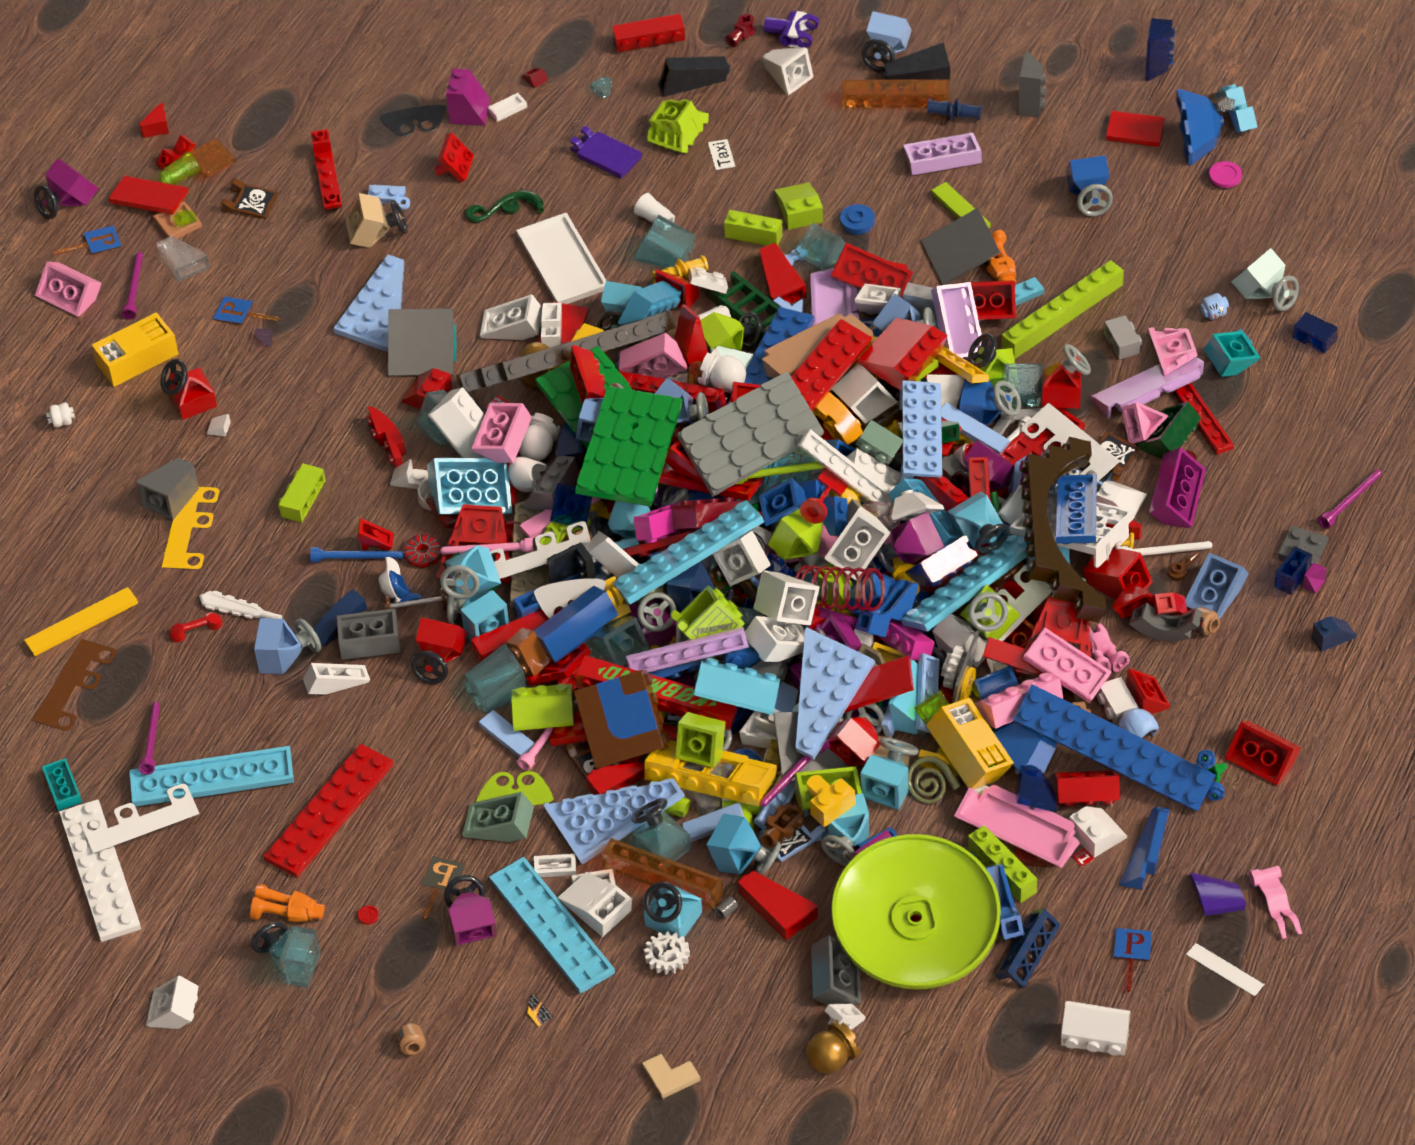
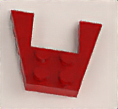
[436,504,511,584]
[1015,598,1091,676]

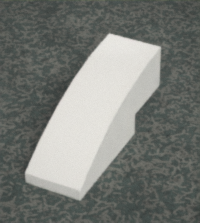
[541,303,562,347]

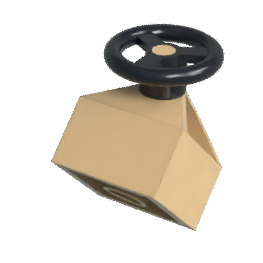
[345,193,408,248]

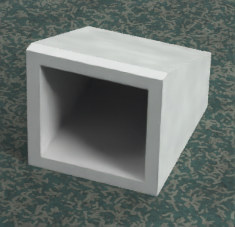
[832,364,897,424]

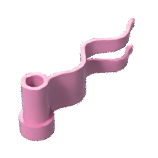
[1249,865,1302,939]

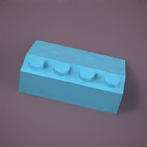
[427,458,512,515]
[694,658,780,715]

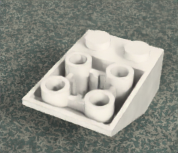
[558,872,632,937]

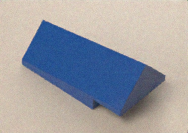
[534,586,618,663]

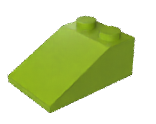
[774,182,823,230]

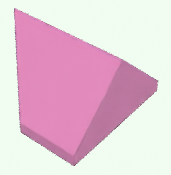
[1121,403,1168,444]

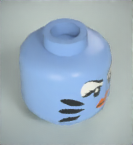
[1200,293,1229,320]

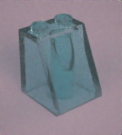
[634,214,696,268]
[591,616,650,666]
[464,644,526,714]

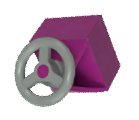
[629,592,677,649]

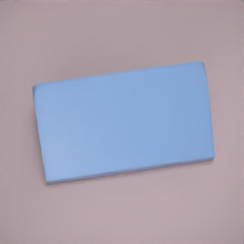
[775,681,798,712]

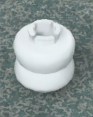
[46,402,75,428]

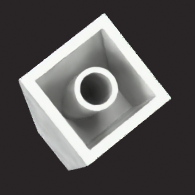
[753,570,819,625]

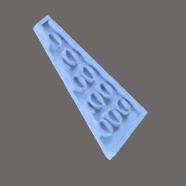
[333,255,404,352]
[796,628,875,760]
[544,778,685,865]

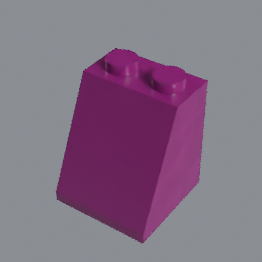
[446,68,490,126]

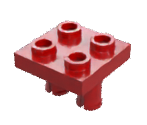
[434,132,474,183]

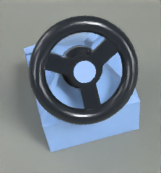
[861,11,911,72]

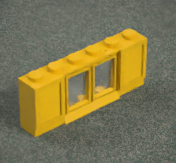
[645,740,777,807]

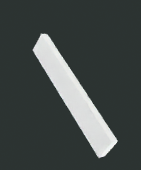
[797,429,892,513]

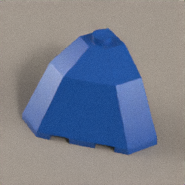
[1176,89,1224,166]
[989,721,1057,786]

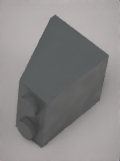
[136,458,199,520]

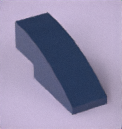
[314,589,367,647]

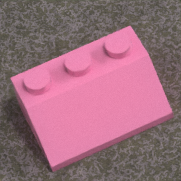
[35,262,101,316]
[619,333,687,379]
[471,403,532,463]

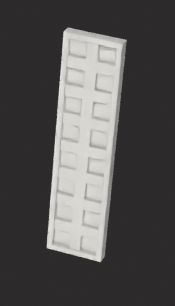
[59,799,141,942]

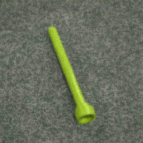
[736,461,825,485]

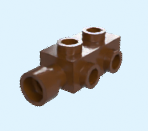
[760,802,805,848]

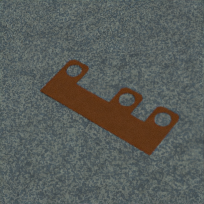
[32,639,117,731]

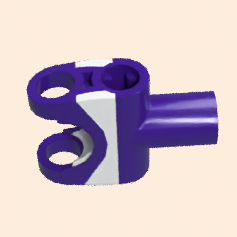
[764,11,819,48]

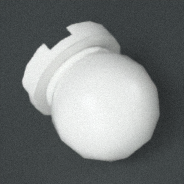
[698,348,746,393]
[518,413,561,461]

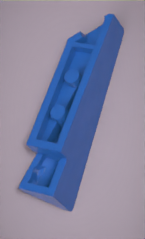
[1119,807,1170,890]

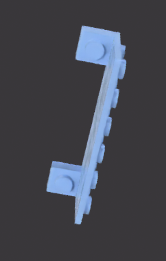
[900,380,942,482]

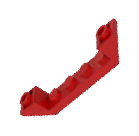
[310,129,342,209]

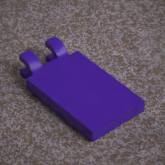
[570,126,642,179]

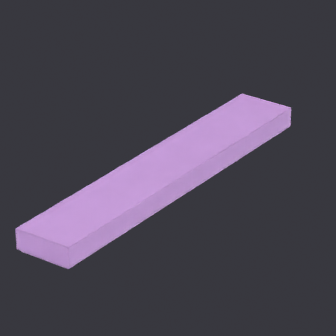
[626,627,749,673]

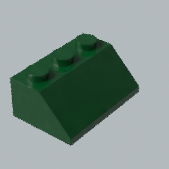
[1136,401,1201,459]

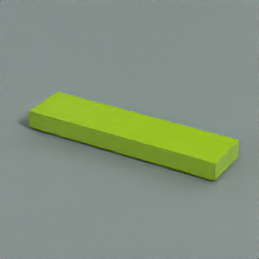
[932,182,991,228]

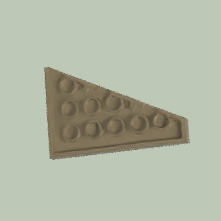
[510,501,550,607]

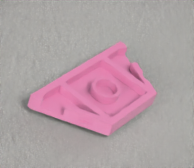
[1148,328,1197,375]

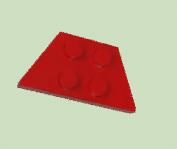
[525,643,591,685]

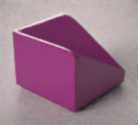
[1303,563,1327,593]

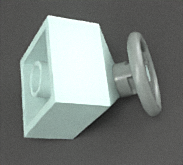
[1231,248,1299,311]

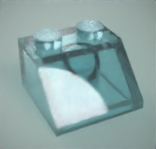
[793,223,845,270]
[1000,364,1043,407]

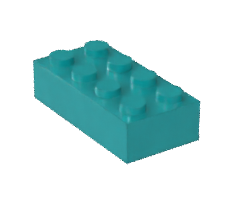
[42,758,82,811]

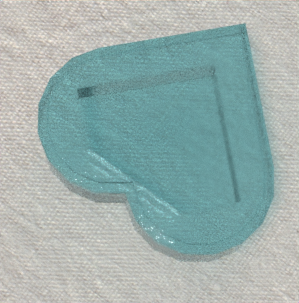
[591,77,612,97]

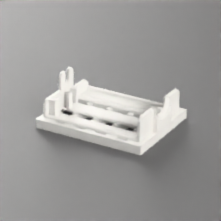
[1010,490,1134,568]

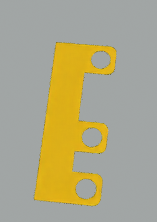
[162,487,219,569]

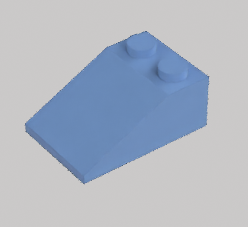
[1185,553,1248,619]

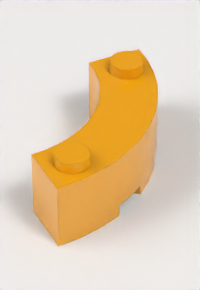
[813,392,863,445]

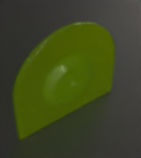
[174,210,198,227]

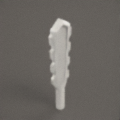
[199,591,282,619]

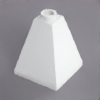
[763,47,813,95]
[927,375,965,410]

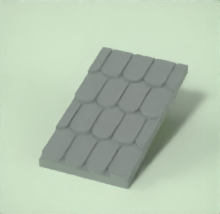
[677,371,824,497]

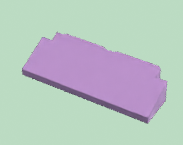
[811,268,859,326]
[1091,357,1204,419]

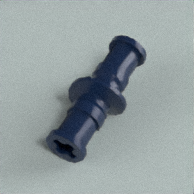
[927,98,982,121]

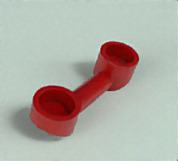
[169,612,223,643]

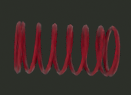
[795,565,885,612]

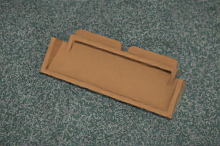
[762,313,873,378]

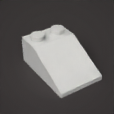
[480,294,543,340]
[745,616,805,662]

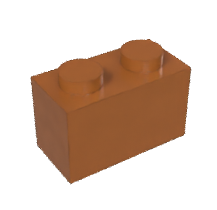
[506,628,550,676]

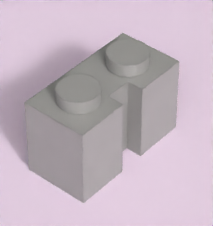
[1104,315,1142,360]

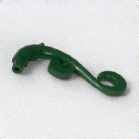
[466,188,545,223]

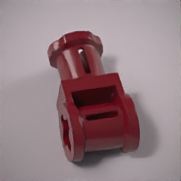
[725,14,756,47]

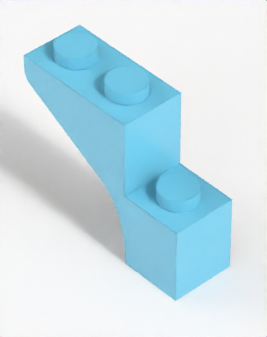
[1215,84,1257,132]

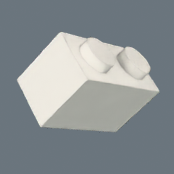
[1097,677,1138,726]

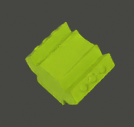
[647,99,709,153]

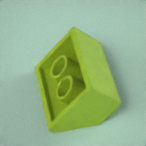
[512,683,575,731]
[794,767,862,810]

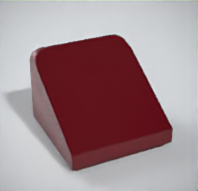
[522,67,548,88]

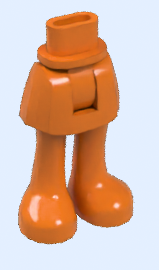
[987,230,1017,285]
[250,884,325,922]

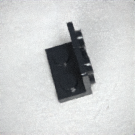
[547,542,595,584]

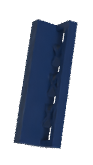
[995,908,1061,988]

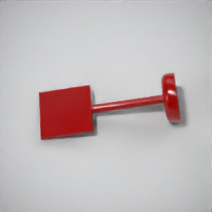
[800,468,848,524]

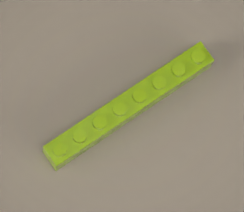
[1002,260,1124,360]

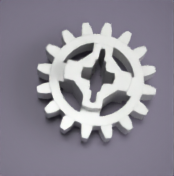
[941,645,965,689]
[644,931,690,975]

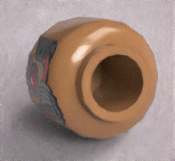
[1194,607,1220,635]
[396,1024,425,1055]

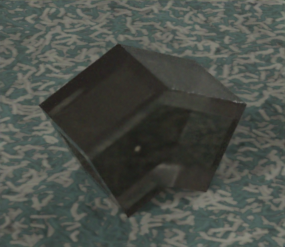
[1213,96,1235,113]

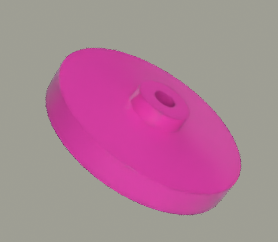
[1209,161,1242,188]

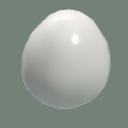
[508,457,547,493]

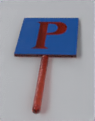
[1114,928,1152,992]

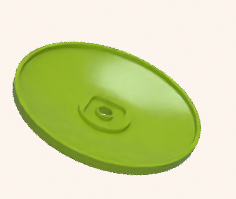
[832,834,1001,989]

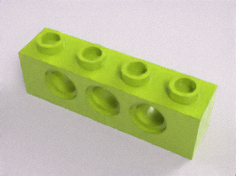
[968,825,1037,903]

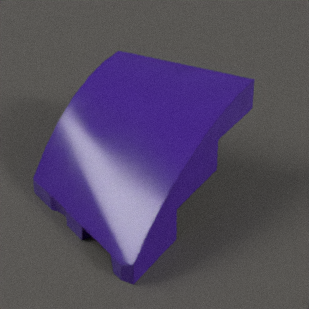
[1190,872,1246,916]

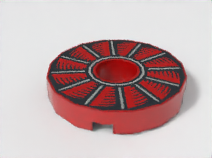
[403,534,442,568]

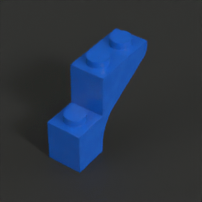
[798,480,848,537]
[855,579,919,637]
[985,864,1024,939]

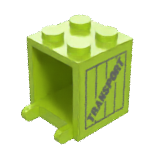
[670,585,745,640]

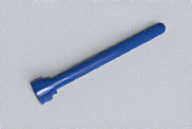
[310,547,404,563]

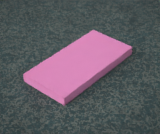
[1023,628,1111,703]

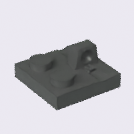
[1278,526,1329,568]

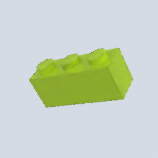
[724,210,782,246]
[278,463,326,523]

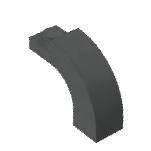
[1129,603,1202,641]

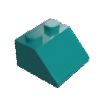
[1204,331,1260,377]

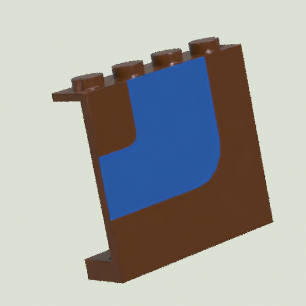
[574,670,669,769]

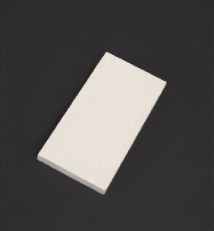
[516,213,606,304]

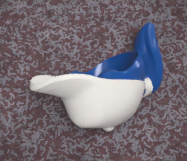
[378,557,422,603]

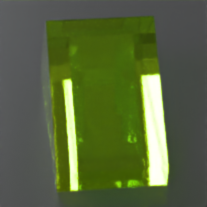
[914,689,950,724]

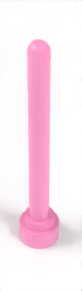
[440,538,534,555]
[517,700,575,771]

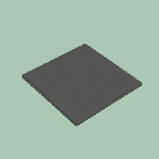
[921,207,1001,285]
[388,309,454,376]
[952,631,979,703]
[773,712,850,782]

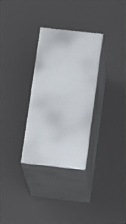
[903,283,937,320]

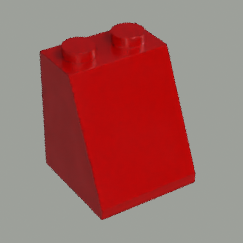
[1082,547,1153,600]

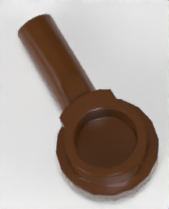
[1167,551,1199,581]

